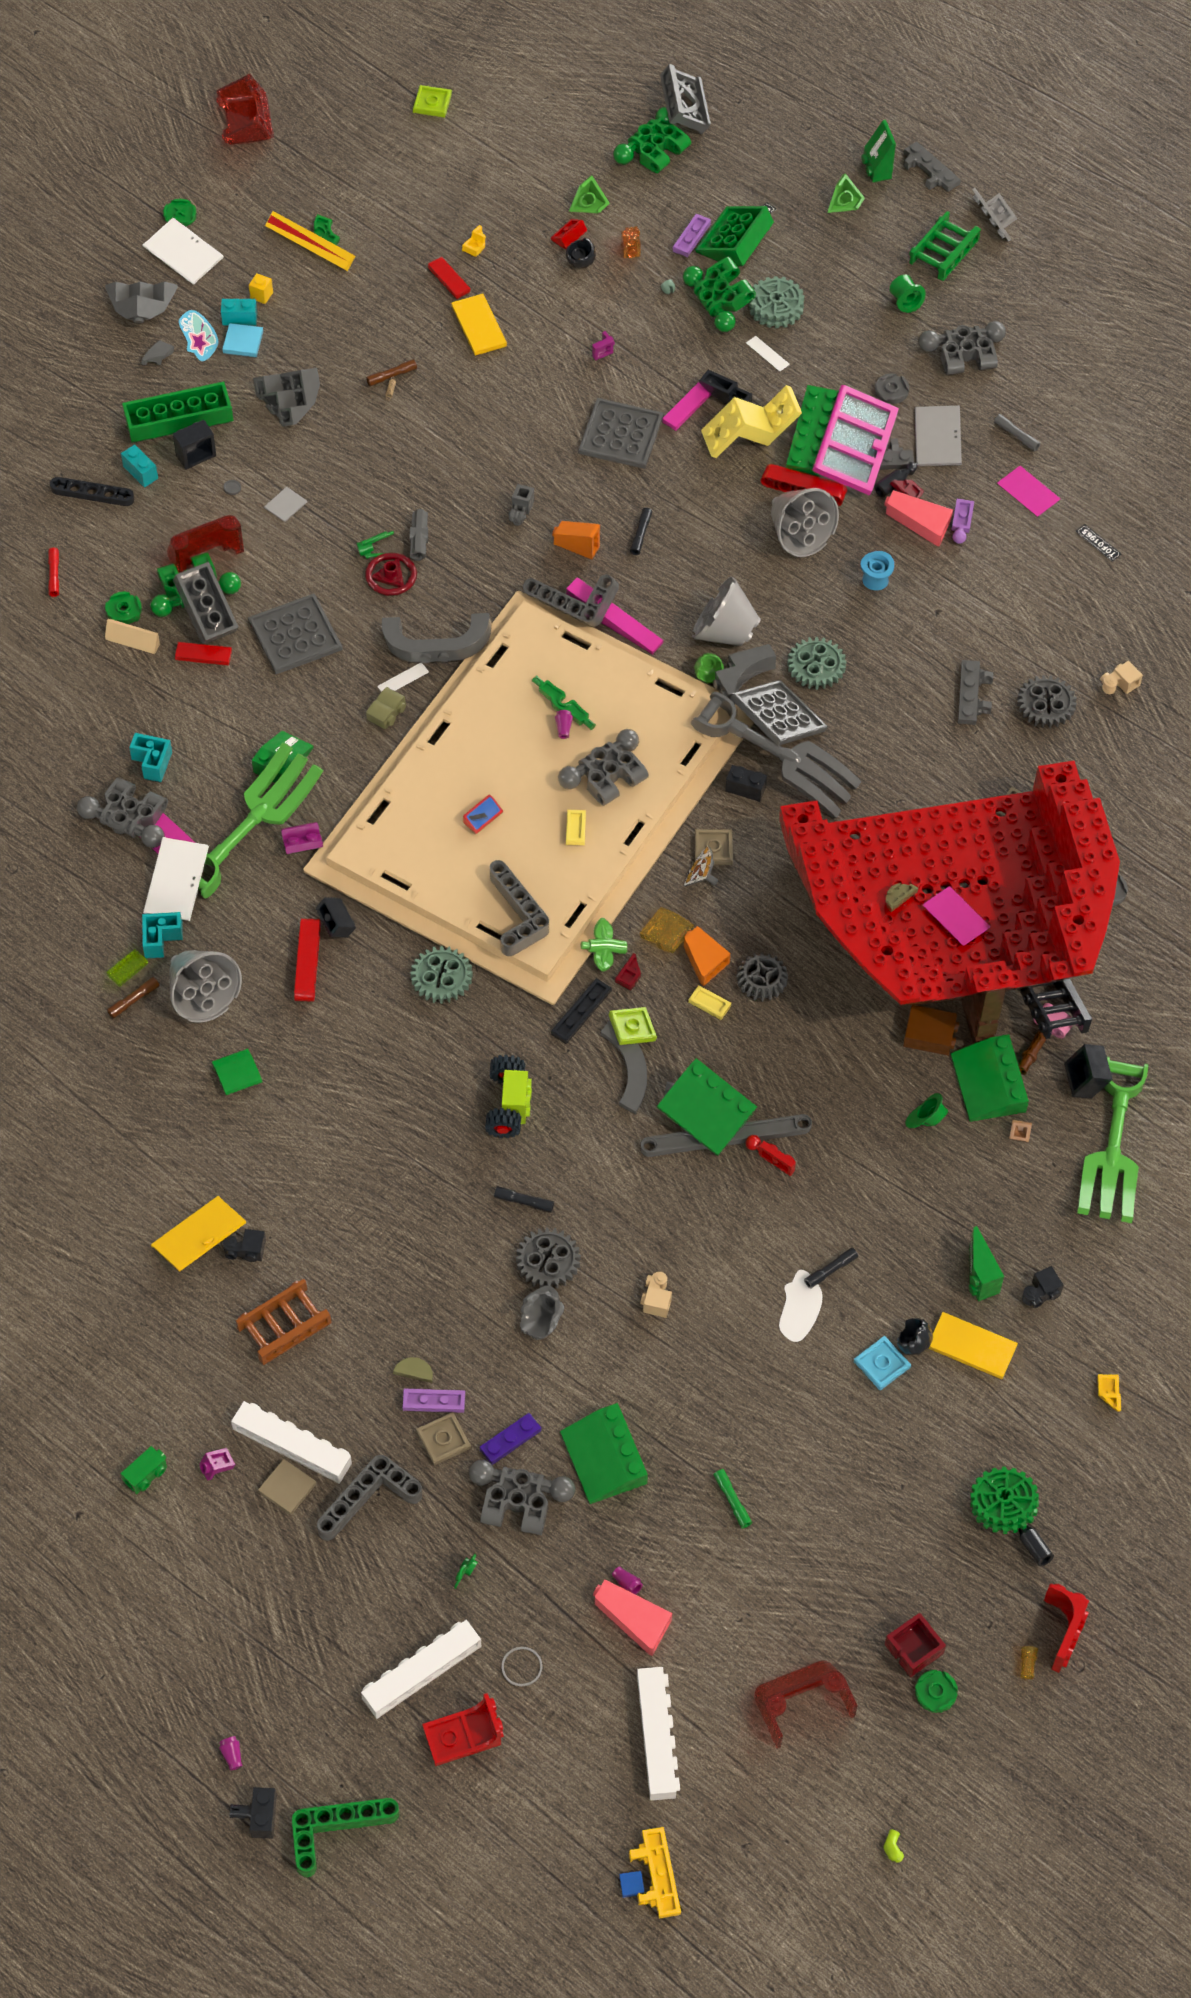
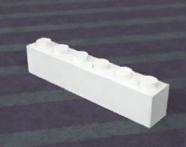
[231,1401,352,1484]
[361,1620,482,1719]
[637,1667,680,1801]

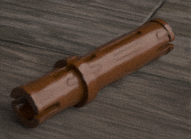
[1018,1029,1046,1075]

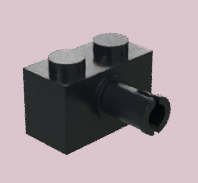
[230,1787,277,1839]

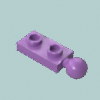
[952,499,974,544]

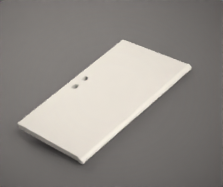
[143,218,224,285]
[143,837,209,921]

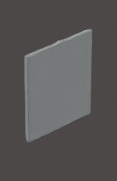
[264,487,307,522]

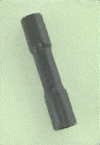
[994,414,1041,452]

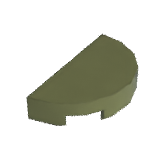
[885,883,918,912]
[393,1357,433,1383]

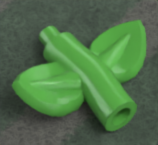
[581,918,627,971]

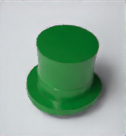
[889,274,926,313]

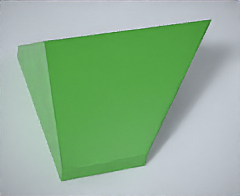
[827,173,865,213]
[569,176,610,213]

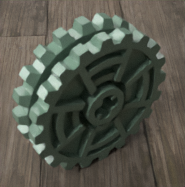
[749,276,804,328]

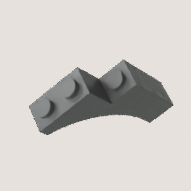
[713,644,776,705]

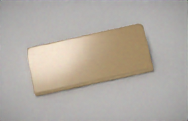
[105,619,160,654]

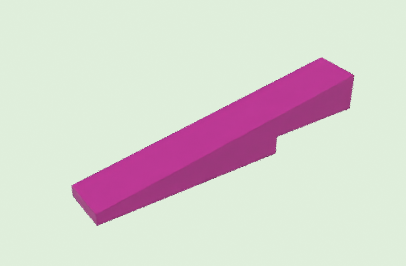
[566,577,663,655]

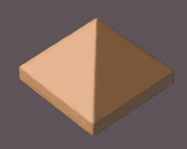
[1009,1120,1032,1142]

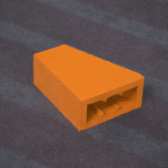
[552,521,600,560]
[684,926,731,986]

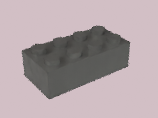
[173,562,239,644]

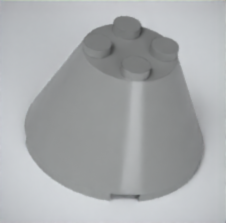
[771,488,839,557]
[692,576,761,646]
[169,950,242,1022]

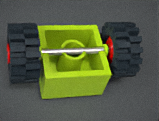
[485,1055,532,1138]

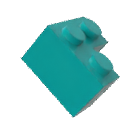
[129,733,172,782]
[142,912,183,958]

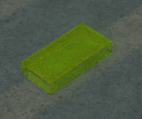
[106,949,148,987]

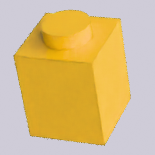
[249,273,273,304]

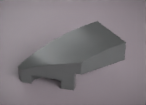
[141,340,174,365]

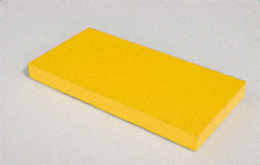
[451,294,507,356]
[928,1312,1018,1379]

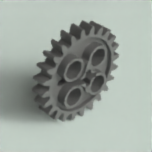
[1017,675,1077,728]
[516,1227,581,1289]

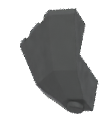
[105,282,178,323]
[253,368,320,426]

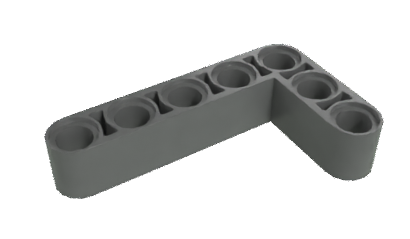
[523,574,619,627]
[490,860,549,956]
[317,1455,422,1541]

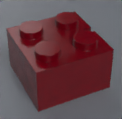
[884,1613,946,1678]

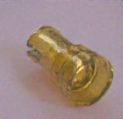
[1020,1646,1038,1680]

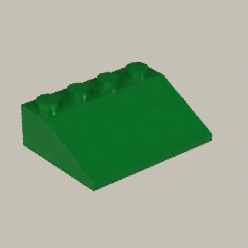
[695,206,774,266]
[951,1034,1029,1122]
[657,1058,757,1156]
[560,1403,648,1505]

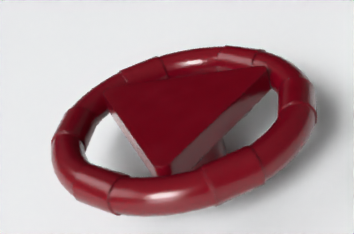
[365,553,417,596]

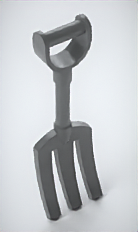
[691,691,862,819]

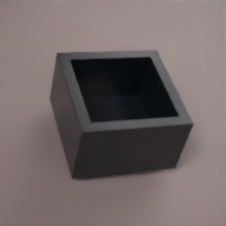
[173,420,216,470]
[1064,1044,1113,1099]

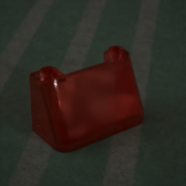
[216,74,274,145]
[167,515,244,573]

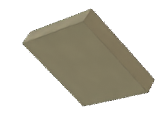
[695,829,733,865]
[416,1412,471,1466]
[258,1459,317,1515]

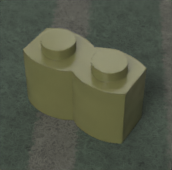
[366,687,406,729]

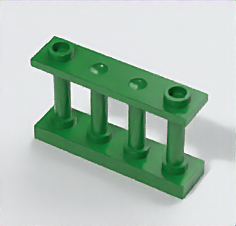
[909,211,981,281]

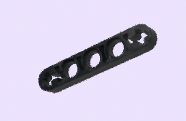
[50,477,135,506]

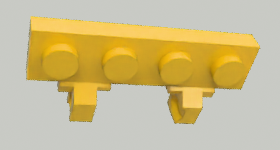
[629,1827,681,1919]

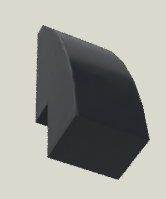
[699,369,752,405]

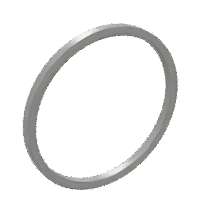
[502,1647,542,1687]

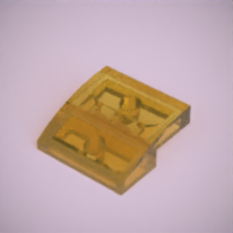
[639,907,694,953]

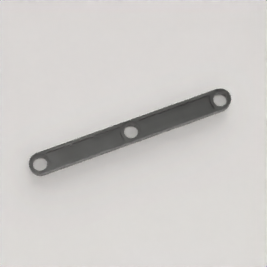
[640,1114,812,1157]

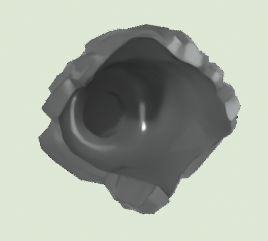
[520,1285,564,1340]

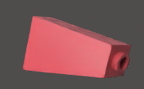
[884,490,953,546]
[593,1580,672,1656]

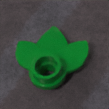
[454,1553,478,1589]

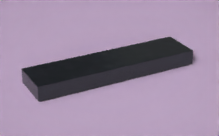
[551,978,612,1044]

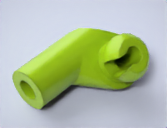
[884,1829,904,1863]

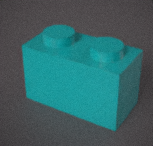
[221,299,257,326]
[121,445,158,488]

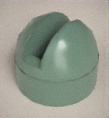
[660,279,675,295]

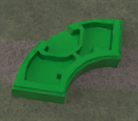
[314,214,340,246]

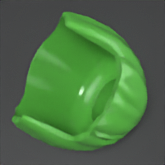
[694,653,724,683]

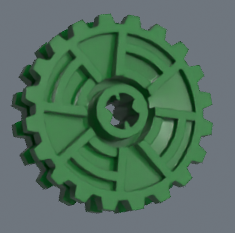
[971,1467,1039,1534]

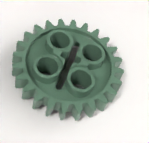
[787,637,846,690]
[410,946,473,1004]

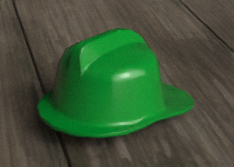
[905,1093,948,1128]

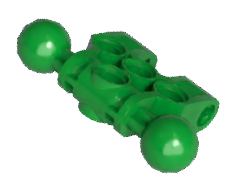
[613,107,691,174]
[682,257,756,332]
[150,552,241,617]

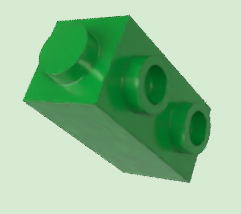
[120,1446,167,1495]

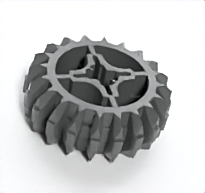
[736,952,788,1002]

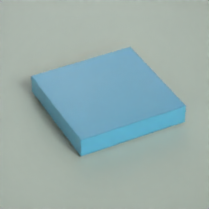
[223,323,263,357]
[853,1336,911,1390]

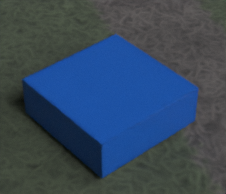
[619,1871,644,1898]

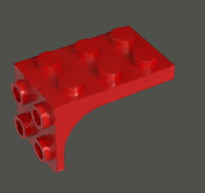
[1044,1584,1090,1673]
[422,1693,504,1766]

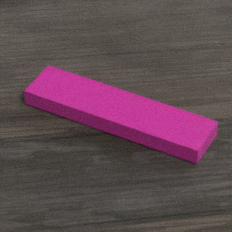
[662,382,712,431]

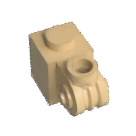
[1100,661,1143,694]
[640,1272,672,1318]

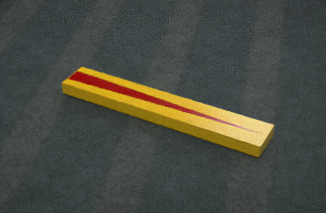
[265,211,356,271]

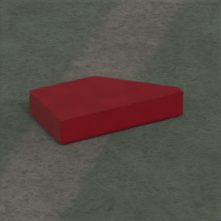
[890,480,924,498]
[615,953,641,991]

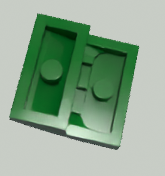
[212,1049,262,1095]

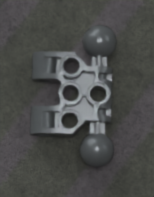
[918,321,1006,375]
[558,729,649,806]
[77,777,168,848]
[468,1460,576,1536]

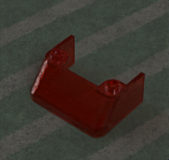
[754,1660,858,1749]

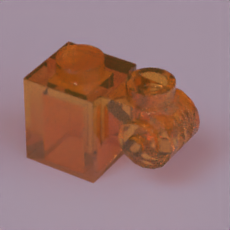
[621,226,641,258]

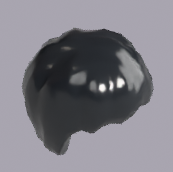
[566,237,596,268]
[897,1318,933,1355]

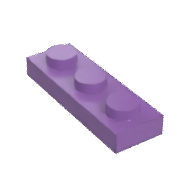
[673,214,711,258]
[403,1389,465,1413]

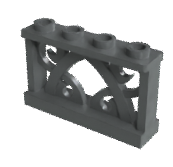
[660,64,711,134]

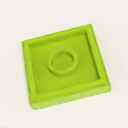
[413,85,452,118]
[609,1007,657,1045]

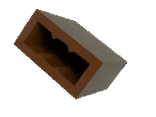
[903,1005,959,1056]

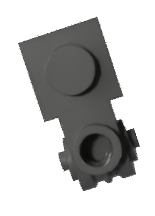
[508,484,534,526]

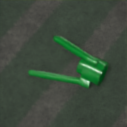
[357,531,394,559]

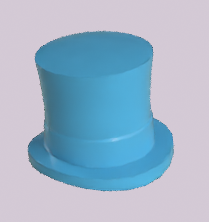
[860,551,894,591]

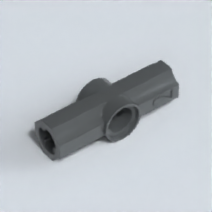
[410,509,428,561]

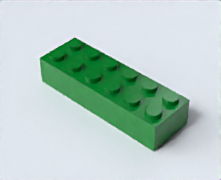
[122,382,234,443]
[786,385,839,477]

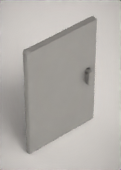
[915,405,962,466]

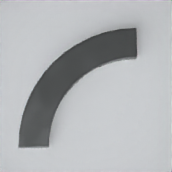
[601,1020,647,1115]

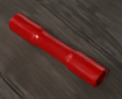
[48,548,59,597]

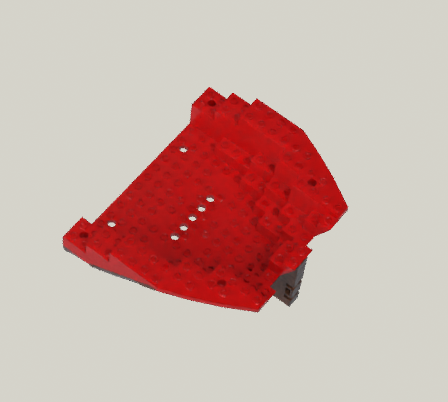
[779,761,1120,1044]

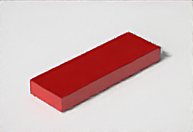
[428,257,470,299]
[175,642,232,666]

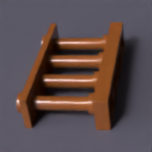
[236,1279,331,1365]

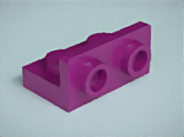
[281,822,323,854]

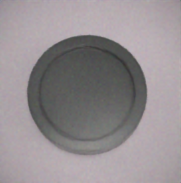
[224,480,241,495]

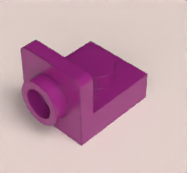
[592,331,615,361]
[199,1448,236,1480]

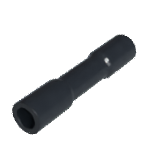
[630,508,653,555]
[494,1186,554,1213]
[804,1247,858,1289]

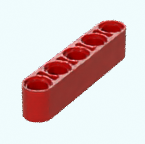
[760,464,848,506]
[294,918,321,1002]

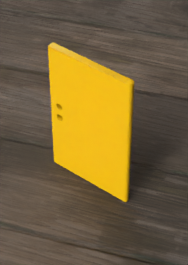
[151,1196,246,1272]

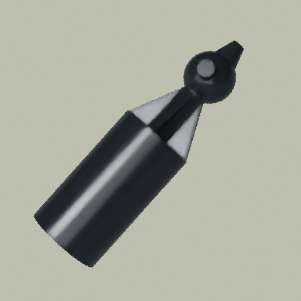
[874,462,919,498]
[1019,1525,1054,1567]

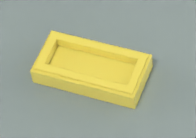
[566,810,586,845]
[688,985,731,1020]

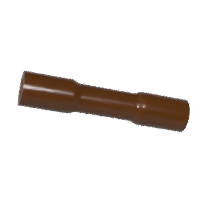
[366,359,417,386]
[107,977,160,1019]

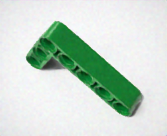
[292,1798,399,1877]

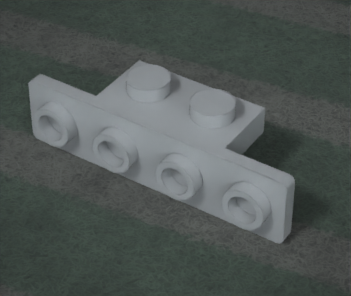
[972,188,1017,241]

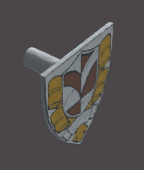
[684,846,718,887]

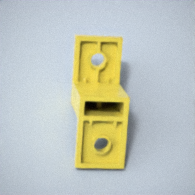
[701,385,802,458]

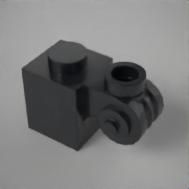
[223,1229,266,1262]
[1022,1266,1064,1308]

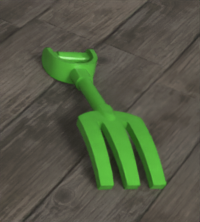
[193,742,324,898]
[1077,1056,1148,1223]

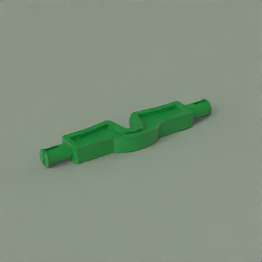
[532,675,596,730]

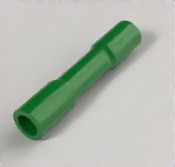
[713,1469,752,1529]

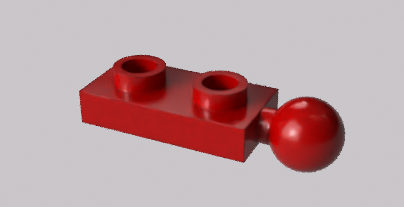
[745,1135,796,1176]

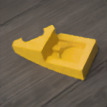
[462,225,486,257]
[1097,1374,1121,1412]

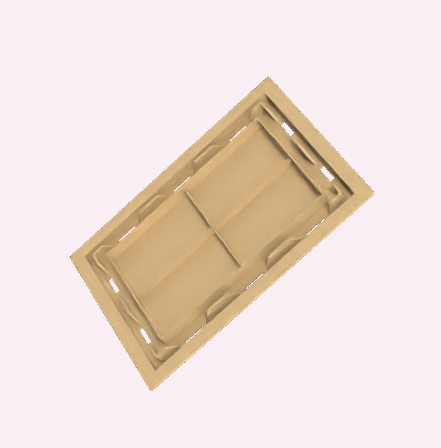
[304,591,754,1005]

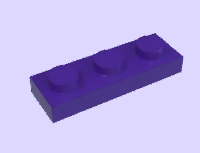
[480,1413,541,1465]

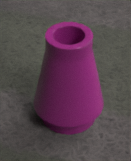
[555,710,573,739]
[612,1566,643,1595]
[219,1736,243,1771]

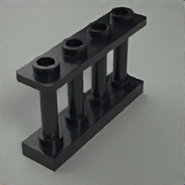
[1017,979,1092,1039]

